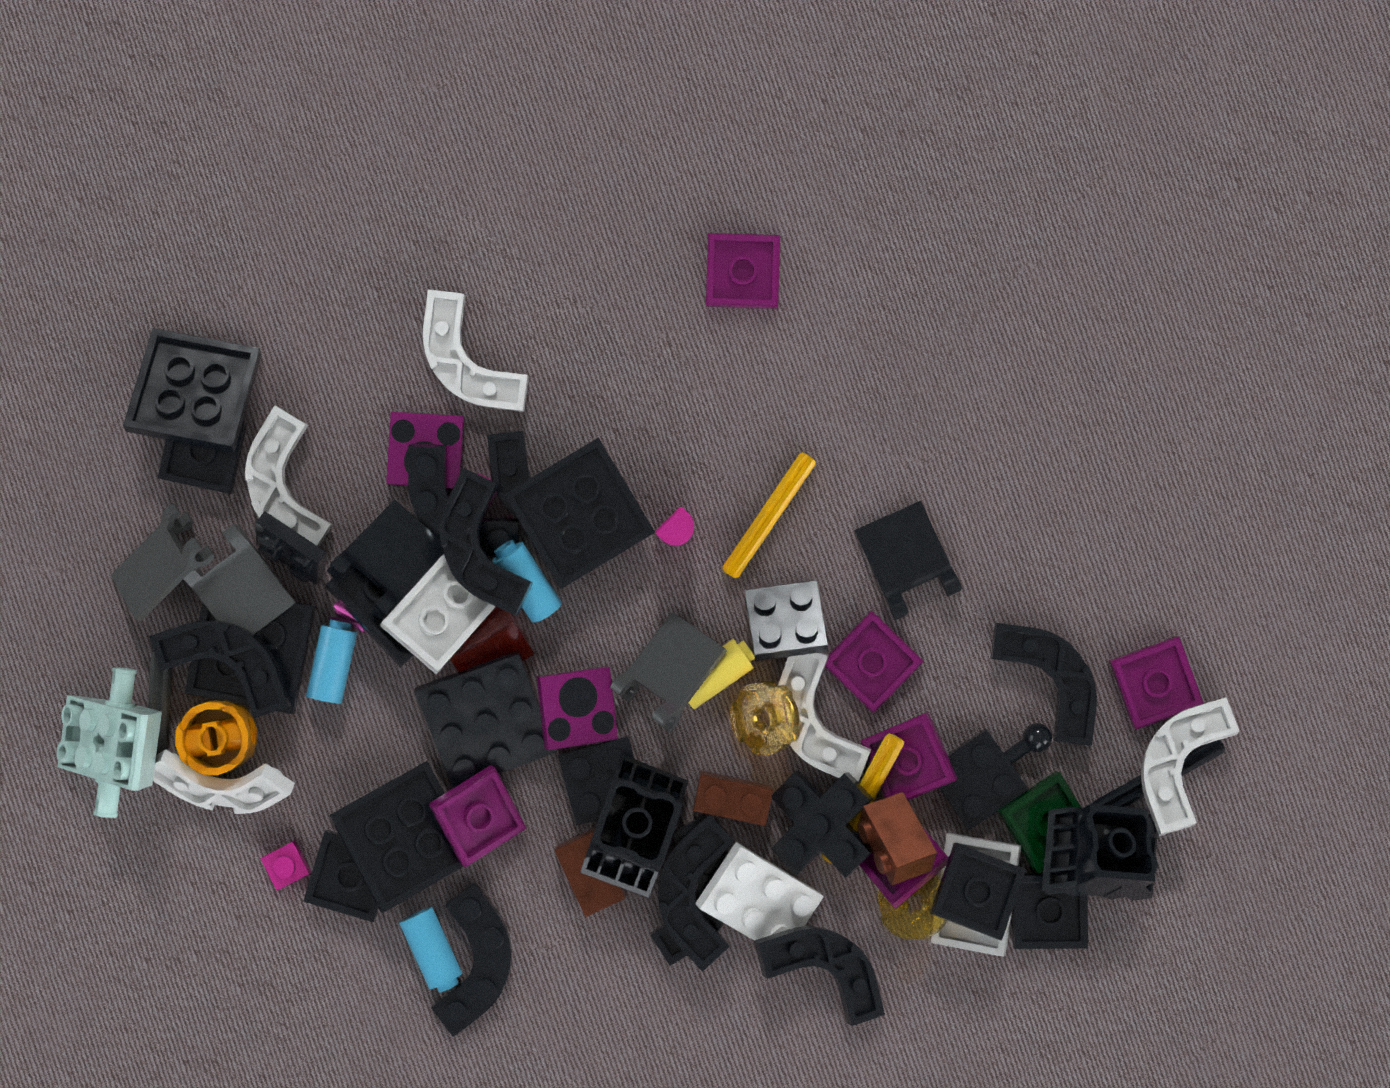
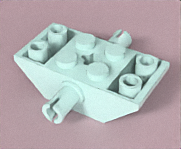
[57,667,162,818]

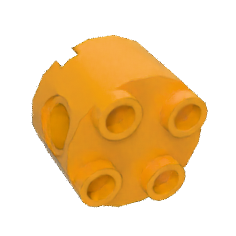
[175,700,258,775]

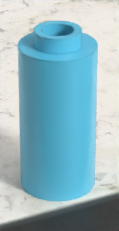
[493,540,562,623]
[306,619,357,704]
[399,906,463,993]

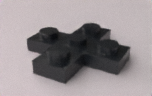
[771,770,874,878]

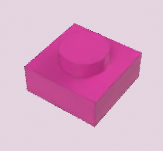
[260,840,312,891]

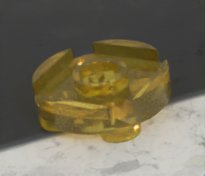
[730,681,800,756]
[877,874,947,940]

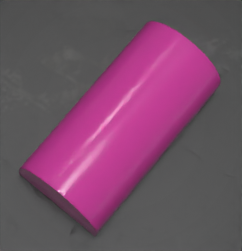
[656,507,694,547]

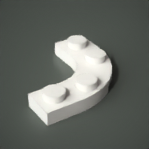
[423,289,529,412]
[245,405,333,547]
[776,652,871,782]
[1141,697,1240,836]
[153,749,295,814]

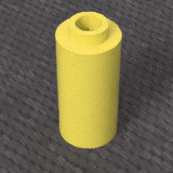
[688,638,755,710]

